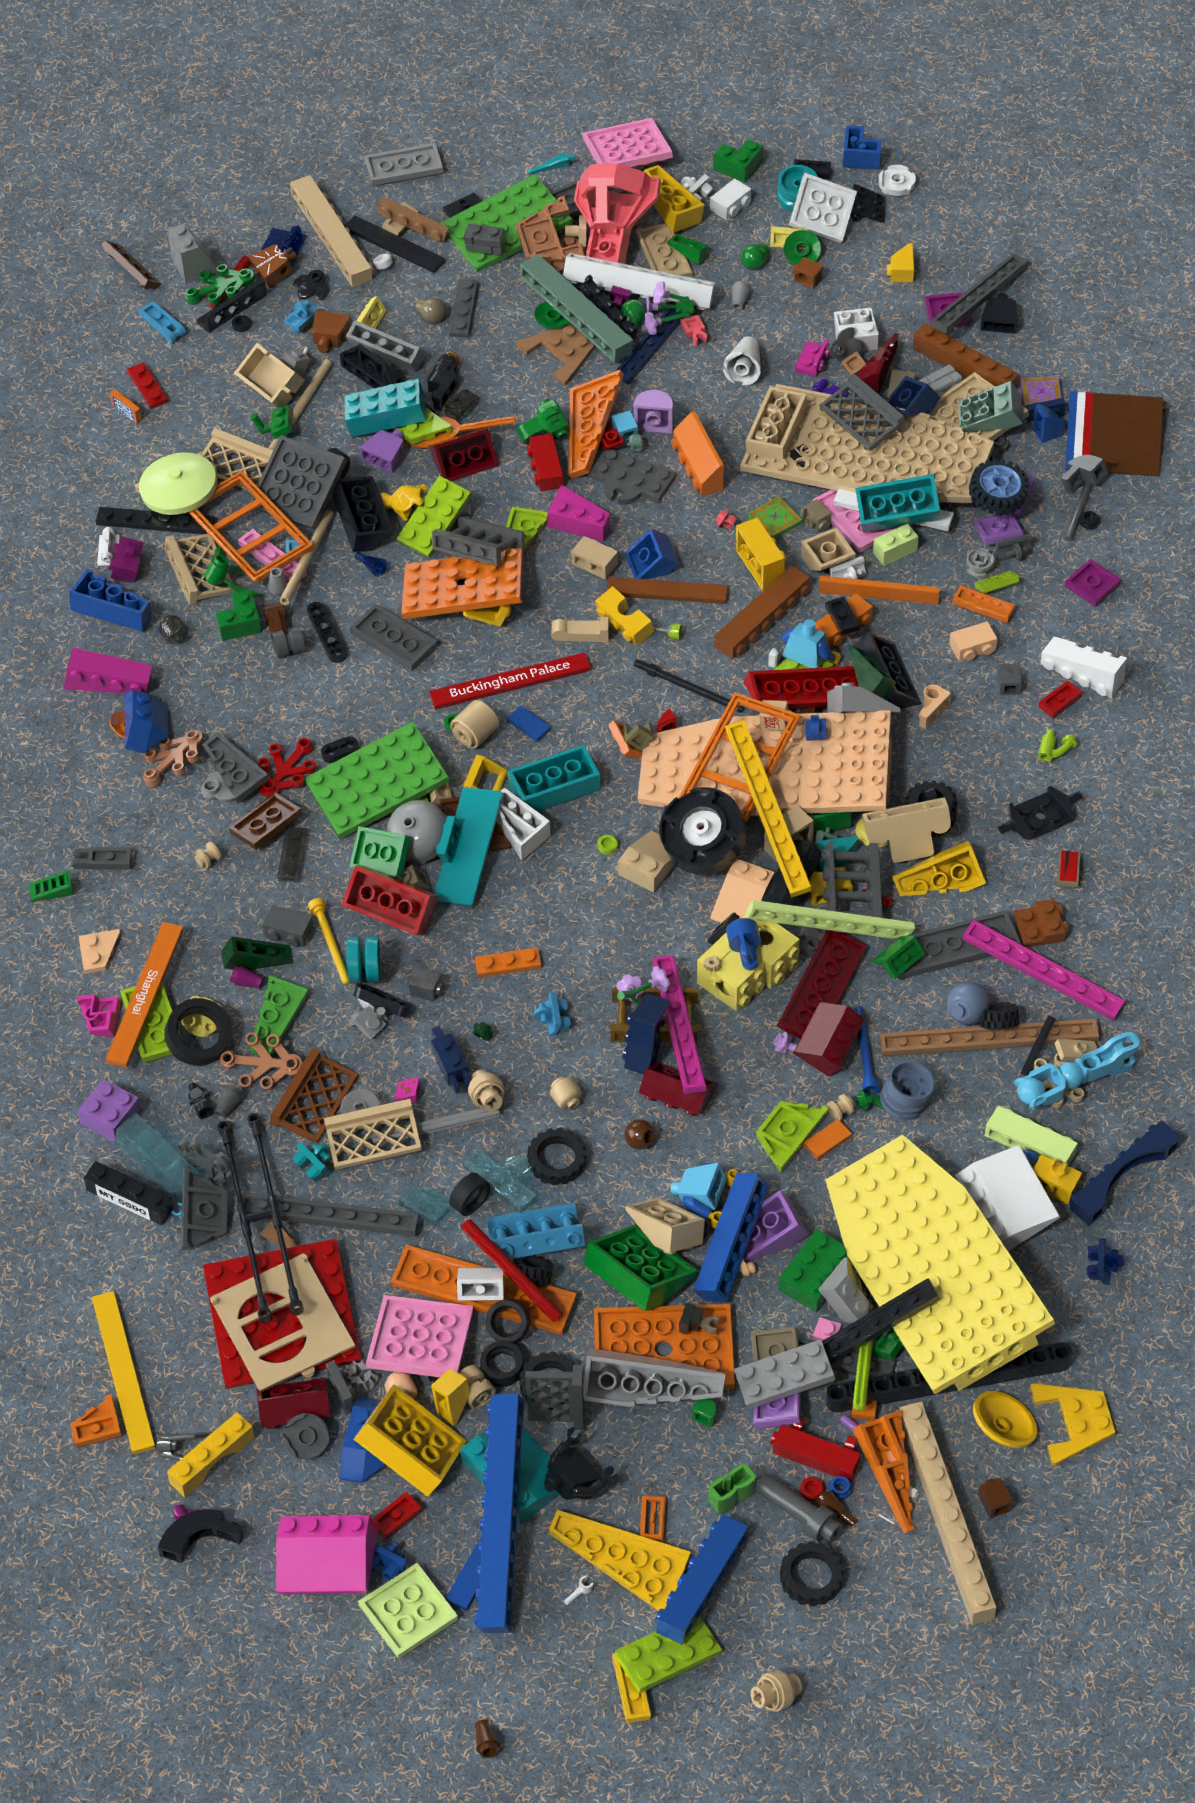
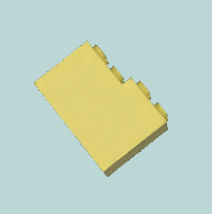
[697,914,800,1011]

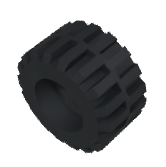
[905,780,958,837]

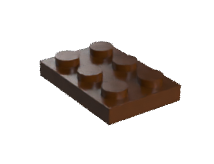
[228,792,303,850]

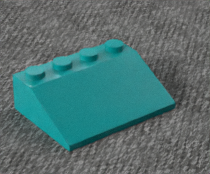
[460,1428,560,1525]

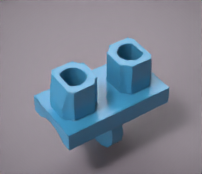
[284,300,321,333]
[534,992,571,1036]

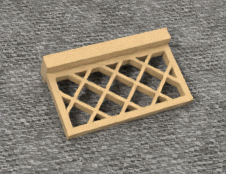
[202,428,273,491]
[165,534,235,606]
[324,1099,422,1170]

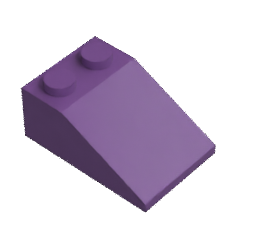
[743,1191,809,1263]

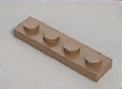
[377,196,449,243]

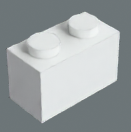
[710,178,751,220]
[457,1268,504,1301]

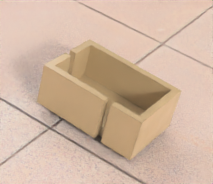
[234,343,305,407]

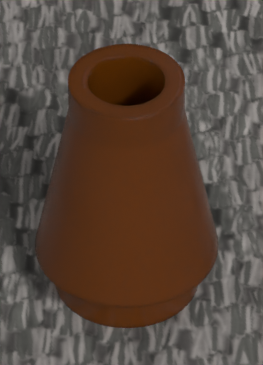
[475,1720,500,1758]

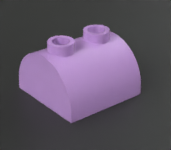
[634,390,673,434]

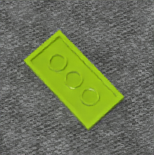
[396,476,472,558]
[120,982,182,1063]
[614,1616,722,1694]

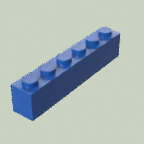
[693,1173,769,1302]
[655,1514,748,1645]

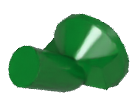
[855,1090,884,1111]

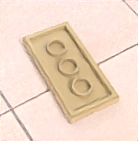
[635,223,693,277]

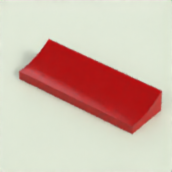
[743,666,859,708]

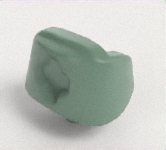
[627,433,645,453]
[816,827,838,841]

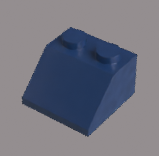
[887,376,940,417]

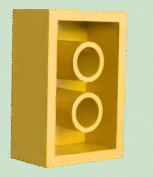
[736,518,786,591]

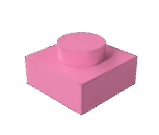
[812,1317,841,1341]

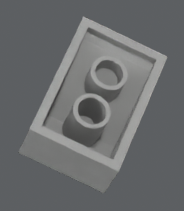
[827,683,900,715]

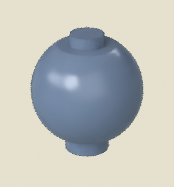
[946,982,990,1025]

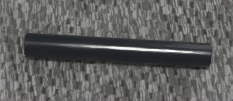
[1020,1015,1056,1076]

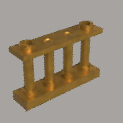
[610,988,698,1043]

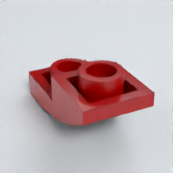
[600,421,624,450]

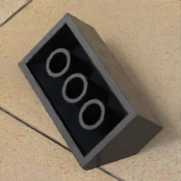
[332,476,394,552]
[854,632,922,709]

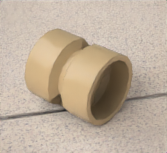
[459,1365,496,1409]

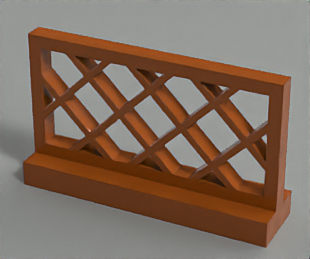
[270,1047,358,1143]

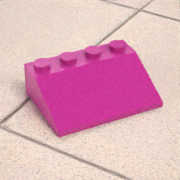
[276,1515,378,1594]

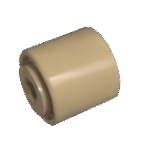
[450,700,499,749]

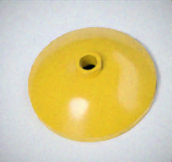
[973,1391,1037,1448]

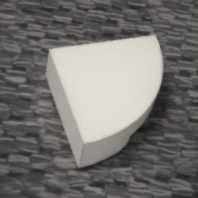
[768,648,783,668]

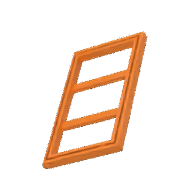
[188,470,314,584]
[678,692,801,822]

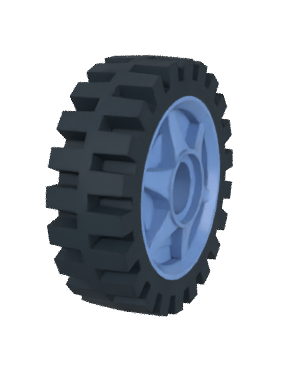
[969,459,1029,515]

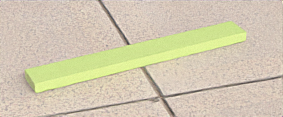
[746,900,915,939]

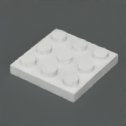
[789,173,857,243]

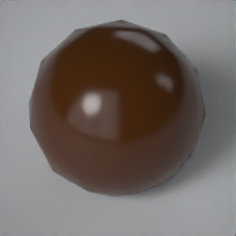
[624,1119,655,1150]

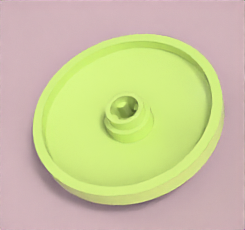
[139,452,217,515]

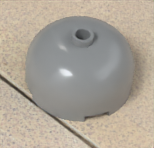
[387,800,447,865]

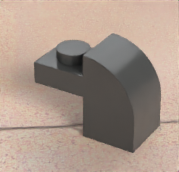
[1061,455,1108,494]

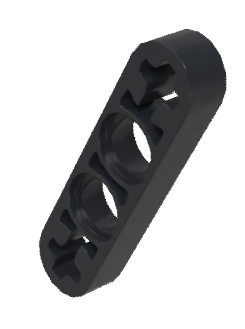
[307,601,346,663]

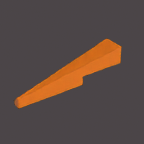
[852,1410,914,1534]

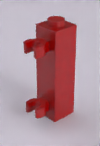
[770,1417,860,1482]

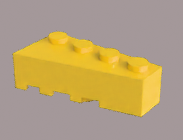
[644,165,705,233]

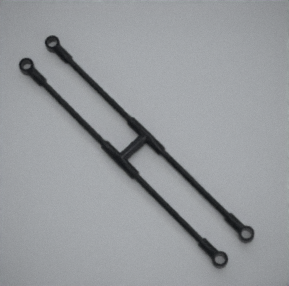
[217,1113,304,1324]

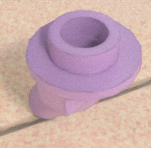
[773,1032,797,1054]

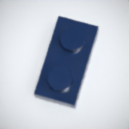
[1026,398,1066,422]

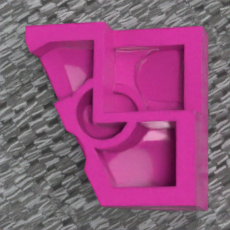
[77,994,121,1037]

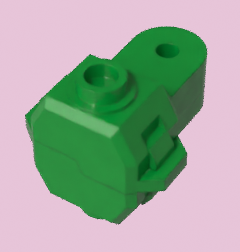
[516,399,569,444]

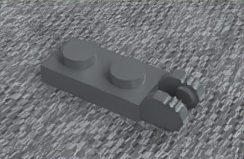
[72,847,132,869]

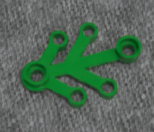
[185,264,255,305]

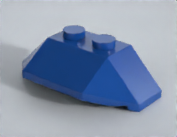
[125,690,168,753]
[339,1397,386,1483]

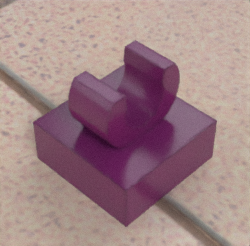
[610,285,631,310]

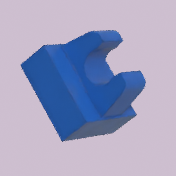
[805,715,827,741]

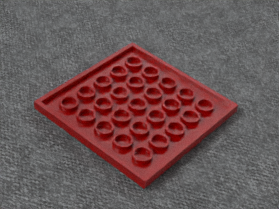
[203,1239,361,1389]

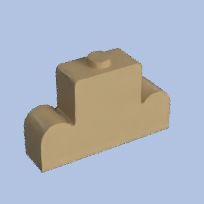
[862,797,951,863]

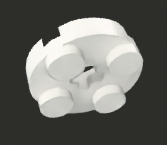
[879,165,916,196]

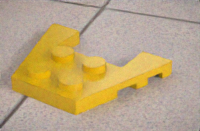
[1030,1383,1115,1467]

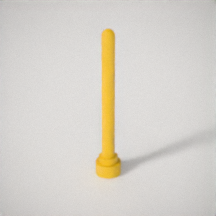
[308,898,349,984]

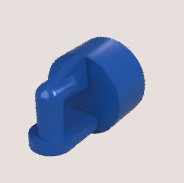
[726,918,761,970]

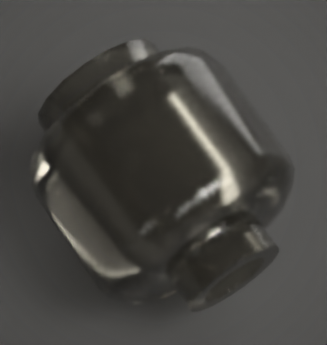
[159,615,189,645]

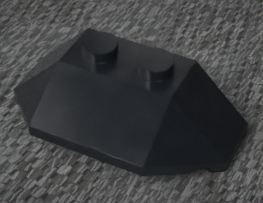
[340,344,397,389]

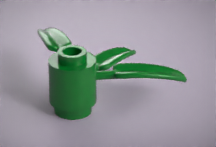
[204,546,260,596]

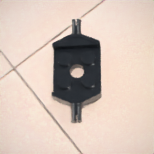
[998,786,1082,839]

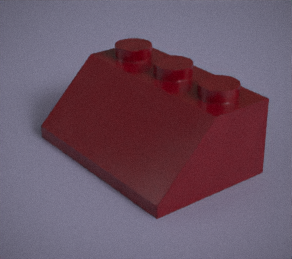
[428,428,499,481]
[793,1002,865,1076]
[638,1062,718,1116]
[256,1377,331,1429]

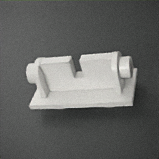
[97,527,120,566]

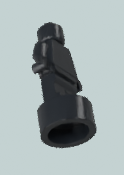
[188,1083,214,1119]

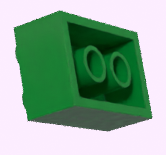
[779,1229,852,1313]

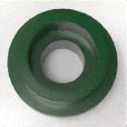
[472,1022,493,1041]

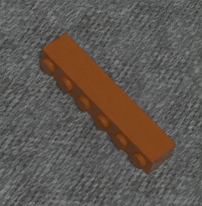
[913,323,1019,389]
[714,565,810,660]

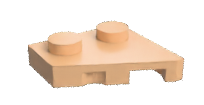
[79,929,120,974]

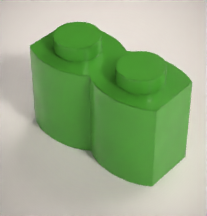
[708,1464,756,1514]

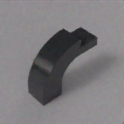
[158,1509,243,1563]

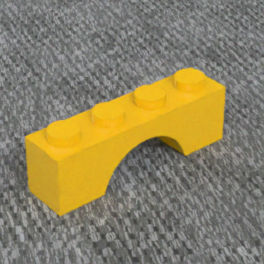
[167,1412,255,1498]

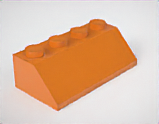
[671,411,724,496]

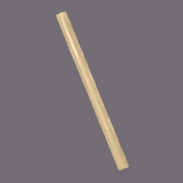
[268,359,333,450]
[280,509,334,605]

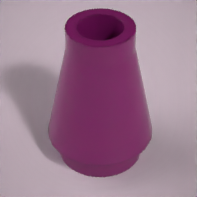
[230,965,263,989]

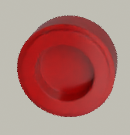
[800,1477,824,1501]

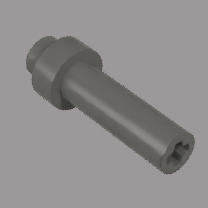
[755,1474,843,1543]

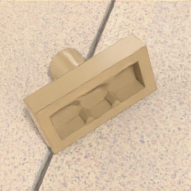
[565,215,587,247]

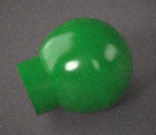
[741,243,770,270]
[620,299,646,329]

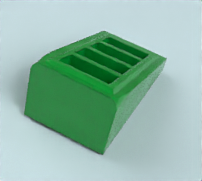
[667,234,709,265]
[29,871,73,902]

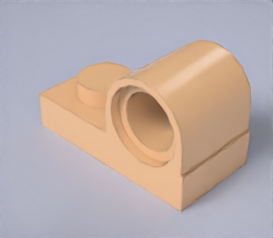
[919,685,951,729]

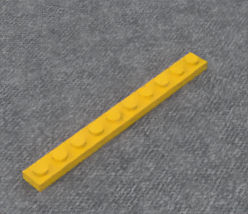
[725,720,812,898]

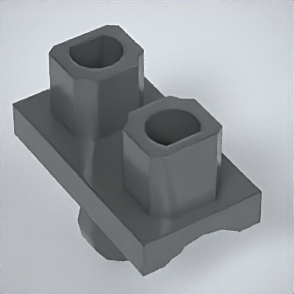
[996,533,1032,561]

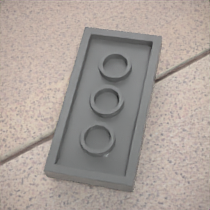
[364,143,443,186]
[734,1339,835,1410]

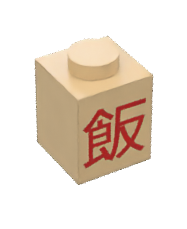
[759,700,792,730]

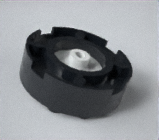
[659,787,747,875]

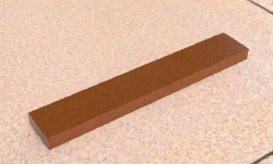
[607,577,728,604]

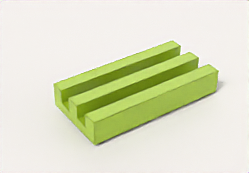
[974,571,1019,593]

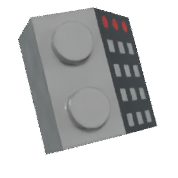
[818,1258,873,1323]

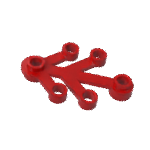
[257,738,316,797]

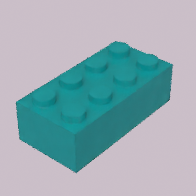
[345,379,426,438]
[855,474,941,533]
[507,745,600,811]

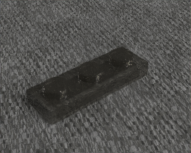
[277,827,307,882]

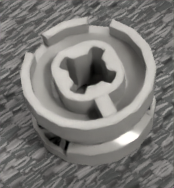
[966,548,994,578]

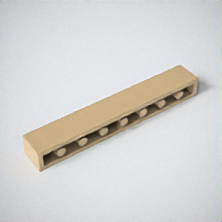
[290,175,374,287]

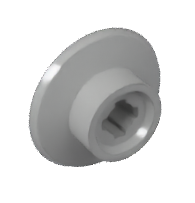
[340,1089,380,1114]

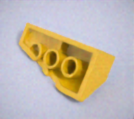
[892,841,986,896]

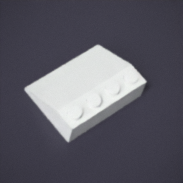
[955,1145,1060,1251]

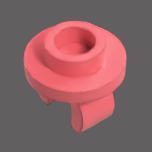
[716,509,737,530]

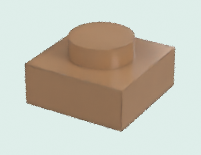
[841,351,866,376]

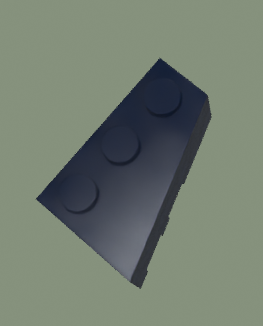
[622,993,670,1075]

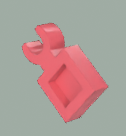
[681,315,707,346]

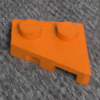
[70,1394,121,1448]

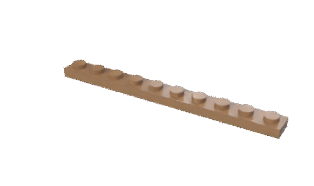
[879,1019,1099,1056]

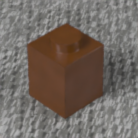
[978,1477,1013,1519]

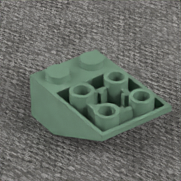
[958,381,1023,431]

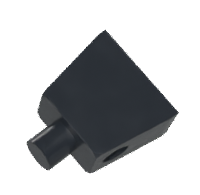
[980,293,1018,334]

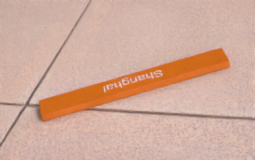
[106,922,184,1068]

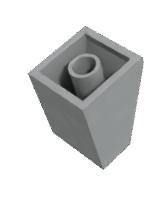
[167,223,217,284]

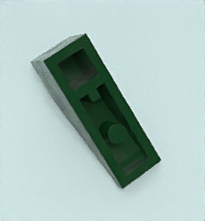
[849,645,896,700]
[221,936,293,970]

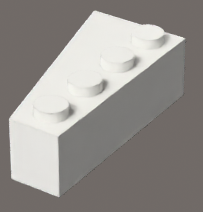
[1041,637,1127,698]

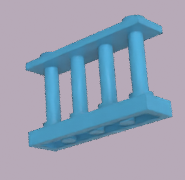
[486,1202,585,1259]

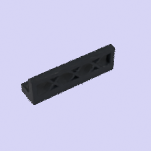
[197,278,267,333]

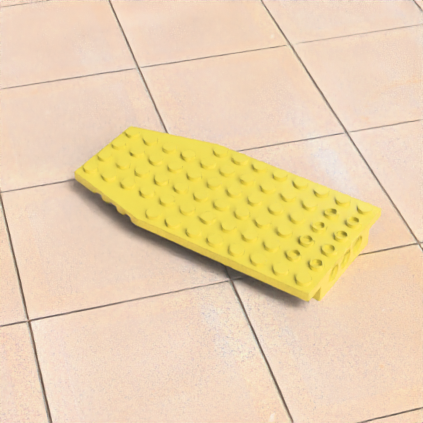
[826,1135,1055,1394]

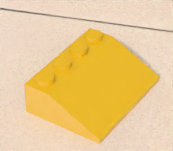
[354,1384,467,1497]

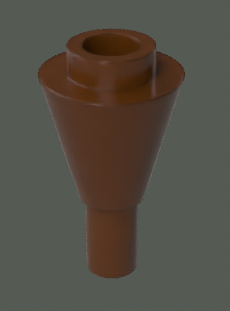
[816,1490,857,1527]

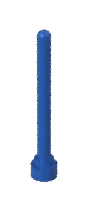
[855,1005,880,1094]

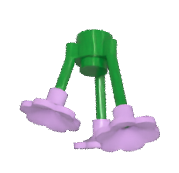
[645,282,694,335]

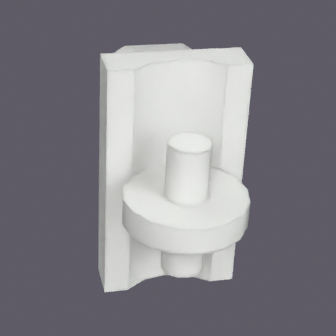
[681,174,713,201]
[829,556,866,579]

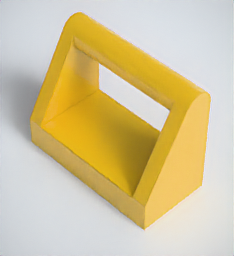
[463,755,508,791]

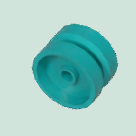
[777,165,818,211]
[346,935,380,983]

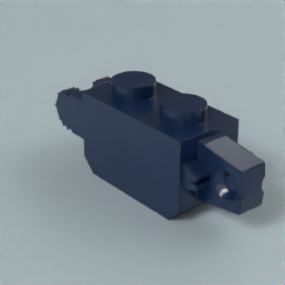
[431,1026,471,1094]

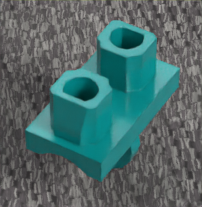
[292,1142,332,1182]

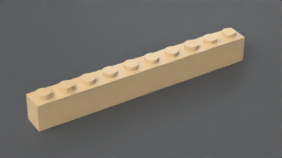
[899,1402,996,1625]

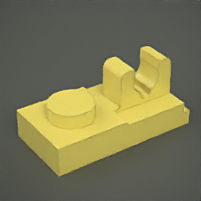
[770,226,807,249]
[357,296,387,329]

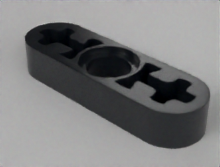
[353,983,412,1018]

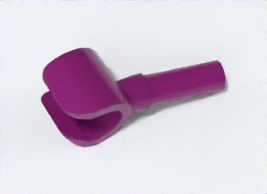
[173,1504,205,1520]

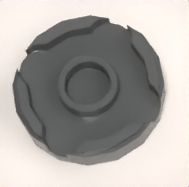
[283,1413,330,1460]

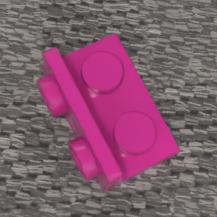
[795,339,830,377]

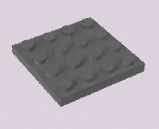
[249,435,347,530]

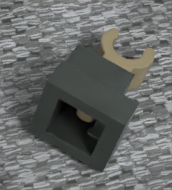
[679,1303,720,1335]

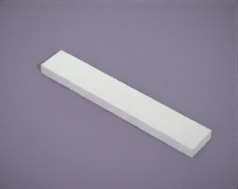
[834,489,954,531]

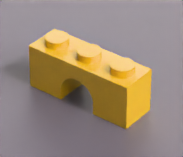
[595,586,655,646]

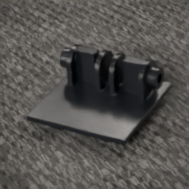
[851,184,886,223]

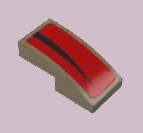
[1057,849,1080,888]

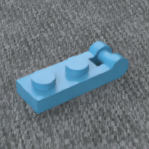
[139,301,187,344]

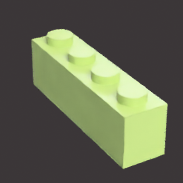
[985,1106,1078,1166]

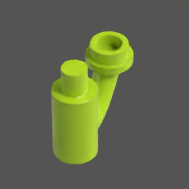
[1038,730,1077,762]

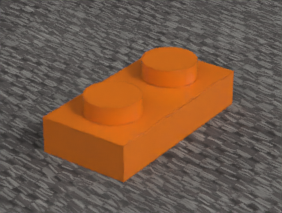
[608,720,642,759]

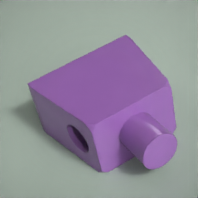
[360,429,405,473]

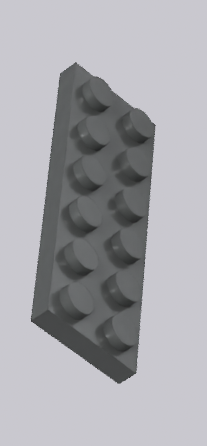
[885,910,1021,979]

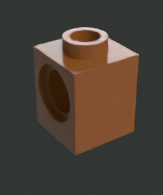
[793,257,823,289]

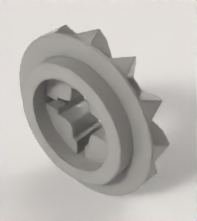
[344,1358,379,1393]

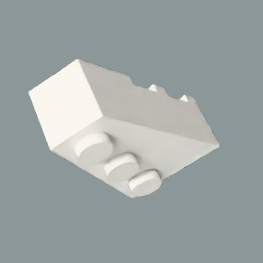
[496,788,551,861]

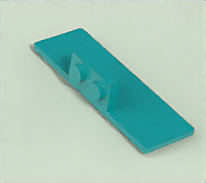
[435,787,503,907]

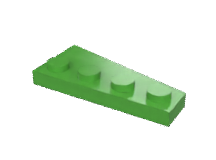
[250,975,309,1057]

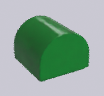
[692,1399,716,1427]

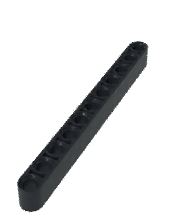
[826,1342,1073,1413]

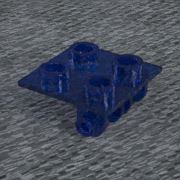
[261,225,307,262]

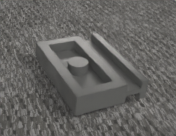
[326,1360,356,1415]

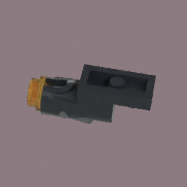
[425,351,459,411]

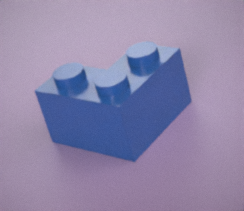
[843,125,882,169]

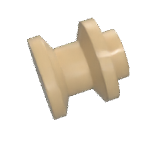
[195,841,222,868]
[827,1094,855,1121]

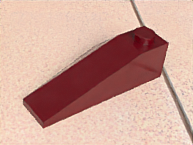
[857,333,899,395]

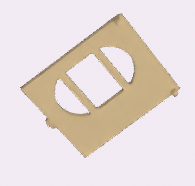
[210,1253,355,1392]

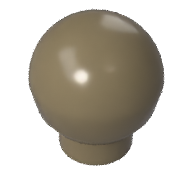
[415,298,446,324]

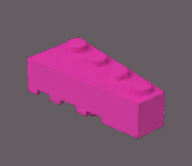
[64,647,152,694]

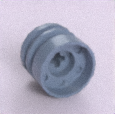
[880,1061,934,1120]

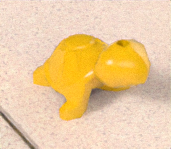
[380,484,428,522]

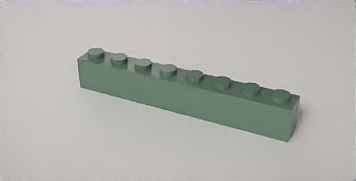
[520,254,633,363]

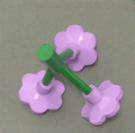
[616,966,670,1005]

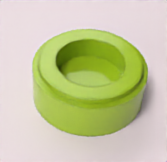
[597,835,618,855]

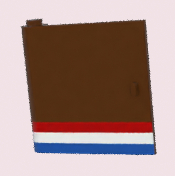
[1065,391,1167,477]

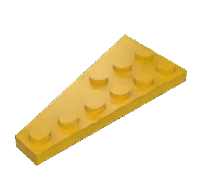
[549,1510,691,1611]

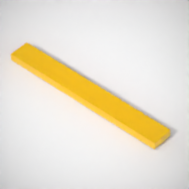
[92,1291,155,1455]

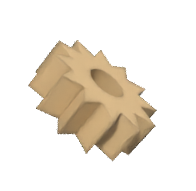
[703,956,720,972]

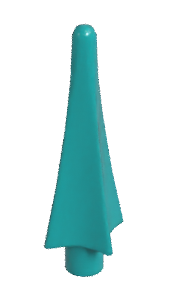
[527,151,576,174]

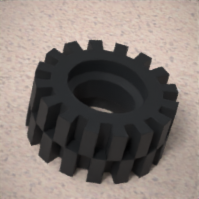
[980,1002,1019,1030]
[513,1255,554,1288]

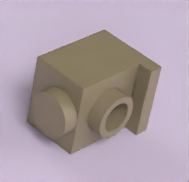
[801,499,831,532]

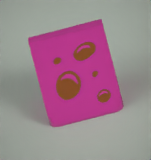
[395,1078,420,1103]

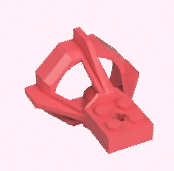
[574,163,661,264]

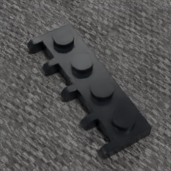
[583,275,637,341]

